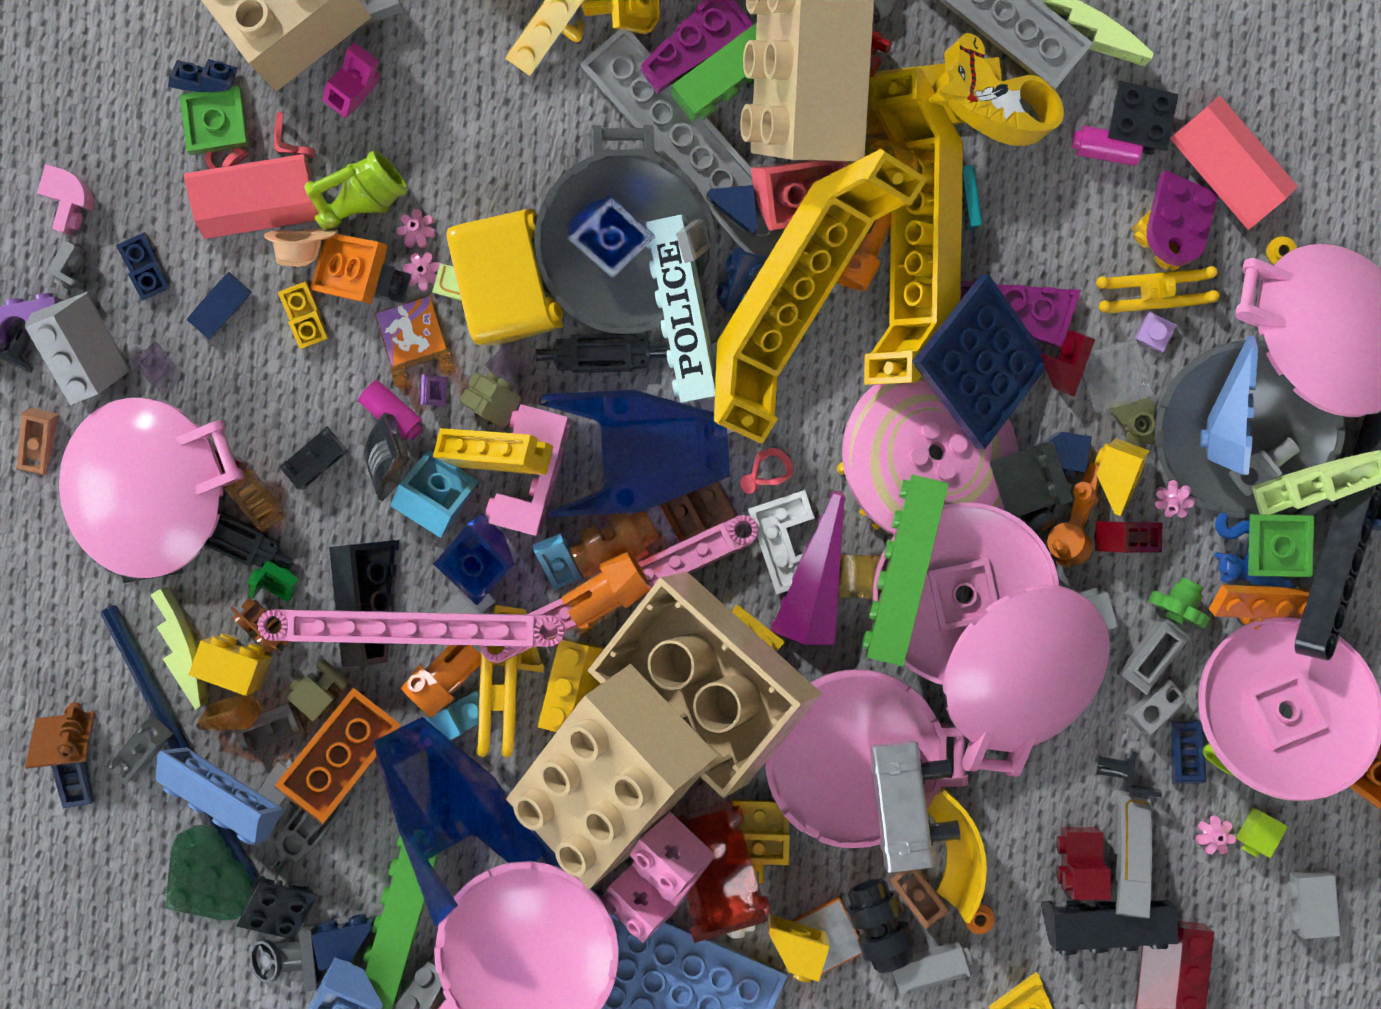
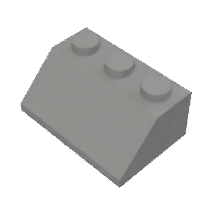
[25,292,130,405]

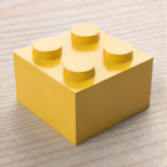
[188,633,273,696]

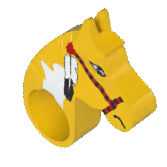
[928,33,1064,146]

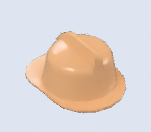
[264,228,338,267]

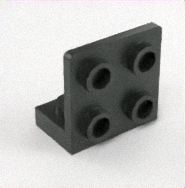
[989,442,1073,517]

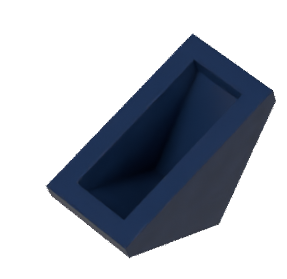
[706,185,757,237]

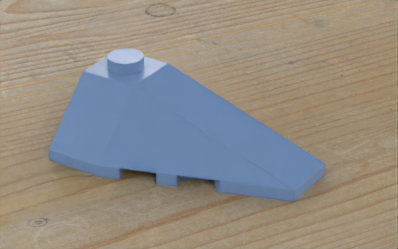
[1200,336,1258,475]
[308,957,383,1009]

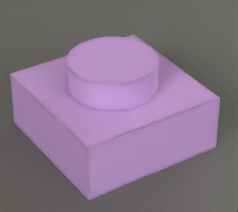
[1134,312,1177,352]

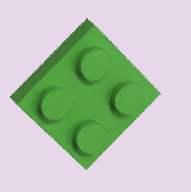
[180,85,249,155]
[1248,514,1314,577]

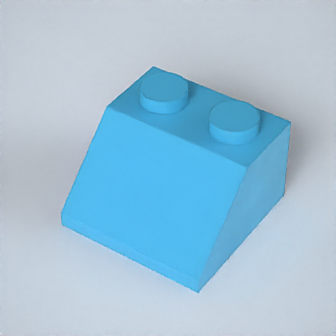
[390,449,479,538]

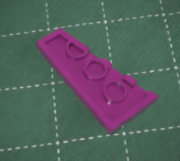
[640,0,754,94]
[960,281,1081,348]

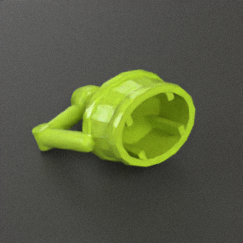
[304,150,408,231]

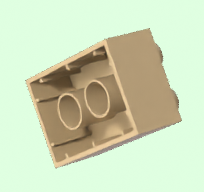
[201,0,372,92]
[740,0,874,161]
[588,572,822,798]
[506,664,718,890]

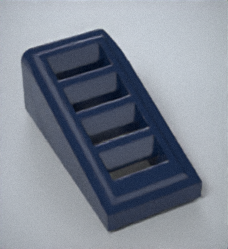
[1171,722,1206,784]
[51,761,94,809]

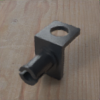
[0,326,33,373]
[1096,748,1162,797]

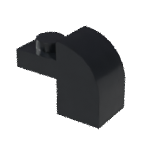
[374,264,412,304]

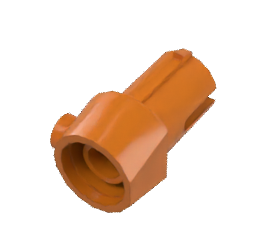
[836,213,891,291]
[562,551,651,629]
[401,645,481,718]

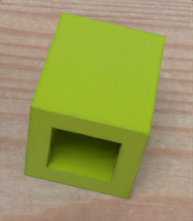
[1236,807,1288,858]

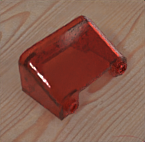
[676,801,771,943]

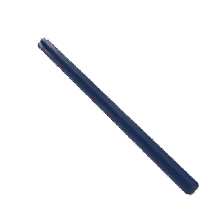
[100,605,258,900]

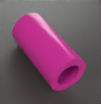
[1071,125,1143,166]
[357,379,423,442]

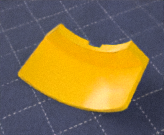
[927,787,987,924]

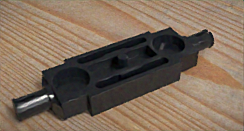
[535,334,668,373]
[204,509,295,570]

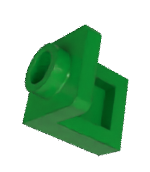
[247,561,299,602]

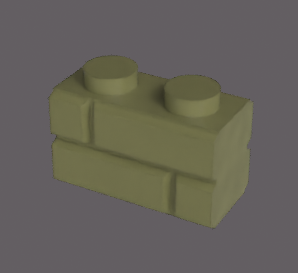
[459,371,521,428]

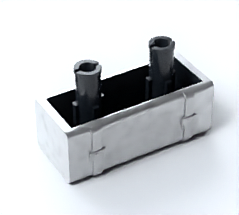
[869,740,960,872]

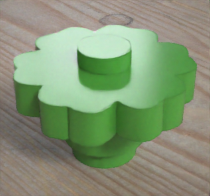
[1148,577,1211,629]

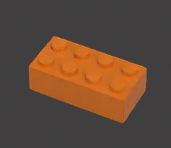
[274,688,401,825]

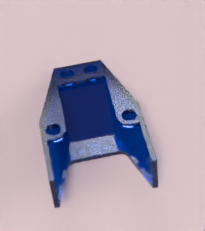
[539,390,730,519]
[373,717,546,927]

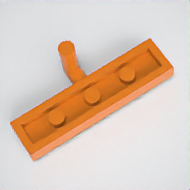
[1209,585,1311,630]

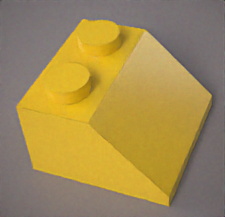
[1095,438,1150,516]
[768,914,830,983]

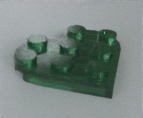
[165,825,254,920]

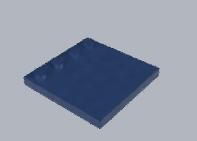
[912,275,1045,449]

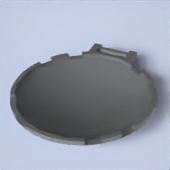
[534,125,716,334]
[1155,339,1345,518]

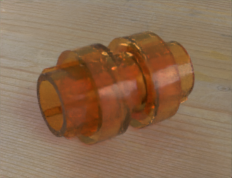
[569,507,660,579]

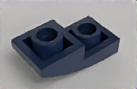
[168,59,238,92]
[116,232,170,301]
[186,272,252,340]

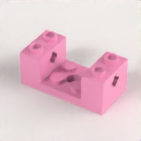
[486,404,572,536]
[601,812,715,943]

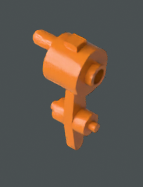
[1047,462,1099,568]

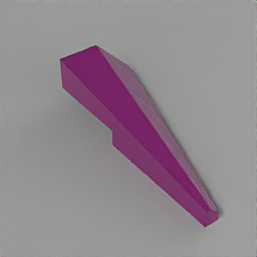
[770,491,845,645]

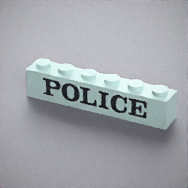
[644,214,716,403]

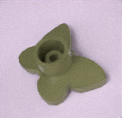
[1108,397,1156,449]

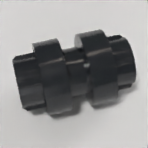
[846,878,915,973]

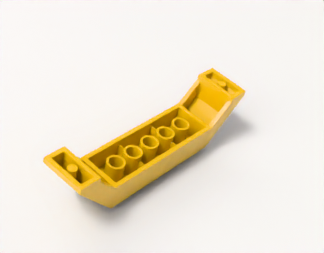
[864,67,963,385]
[714,149,928,444]

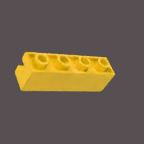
[433,428,553,475]

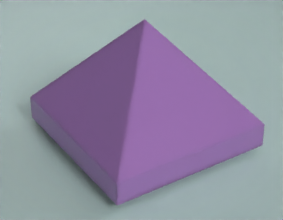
[420,374,448,407]

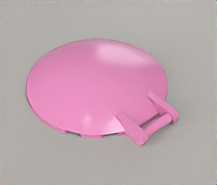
[1235,244,1381,417]
[59,398,244,578]
[943,585,1110,777]
[765,669,968,848]
[434,862,619,1009]

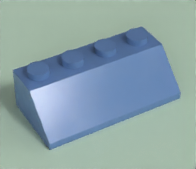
[156,747,285,845]

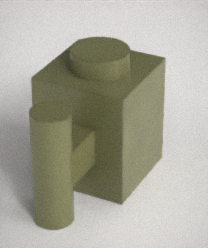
[286,658,350,722]

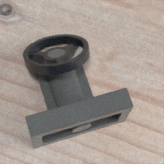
[250,923,322,991]

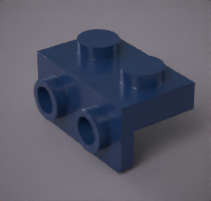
[716,246,768,313]

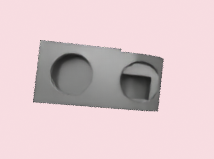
[1123,679,1186,735]

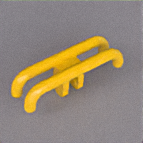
[1096,266,1220,313]
[476,646,517,758]

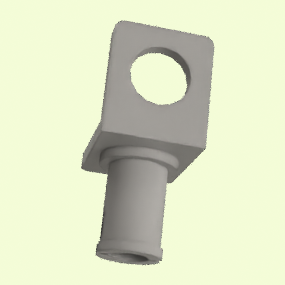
[1228,437,1300,496]

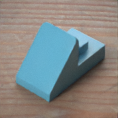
[532,534,582,590]
[425,690,492,745]

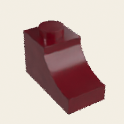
[1094,521,1163,553]

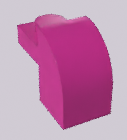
[322,43,380,118]

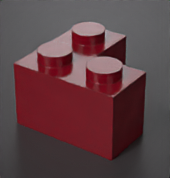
[1056,827,1111,900]

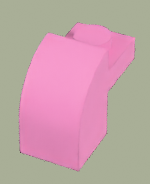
[37,164,94,236]

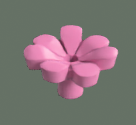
[397,209,436,248]
[403,252,440,291]
[1155,480,1196,518]
[1195,815,1236,855]

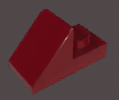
[1040,330,1095,397]

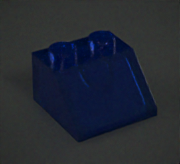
[567,195,655,277]
[433,513,515,605]

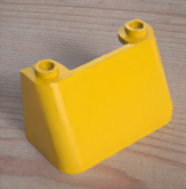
[447,209,563,345]

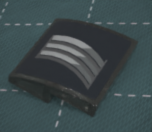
[363,412,409,501]

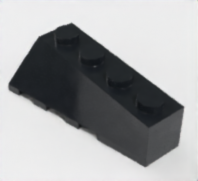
[329,540,399,667]
[1041,900,1179,955]

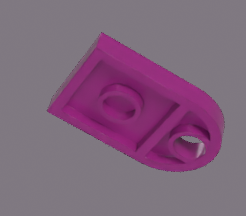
[1146,170,1218,266]

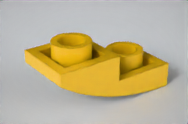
[278,280,328,349]

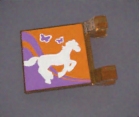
[374,294,456,390]

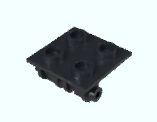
[1107,81,1179,155]
[236,876,317,940]

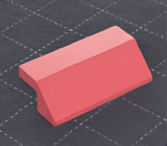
[1170,96,1298,230]
[184,154,319,239]

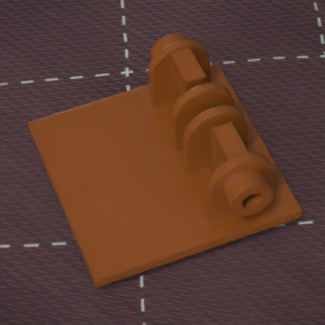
[230,598,292,654]
[25,702,95,769]

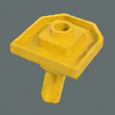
[582,0,660,34]

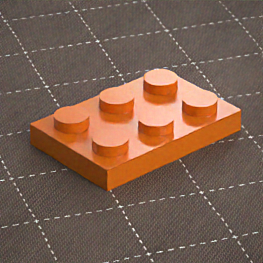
[310,234,388,305]

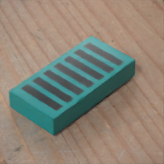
[962,165,982,231]

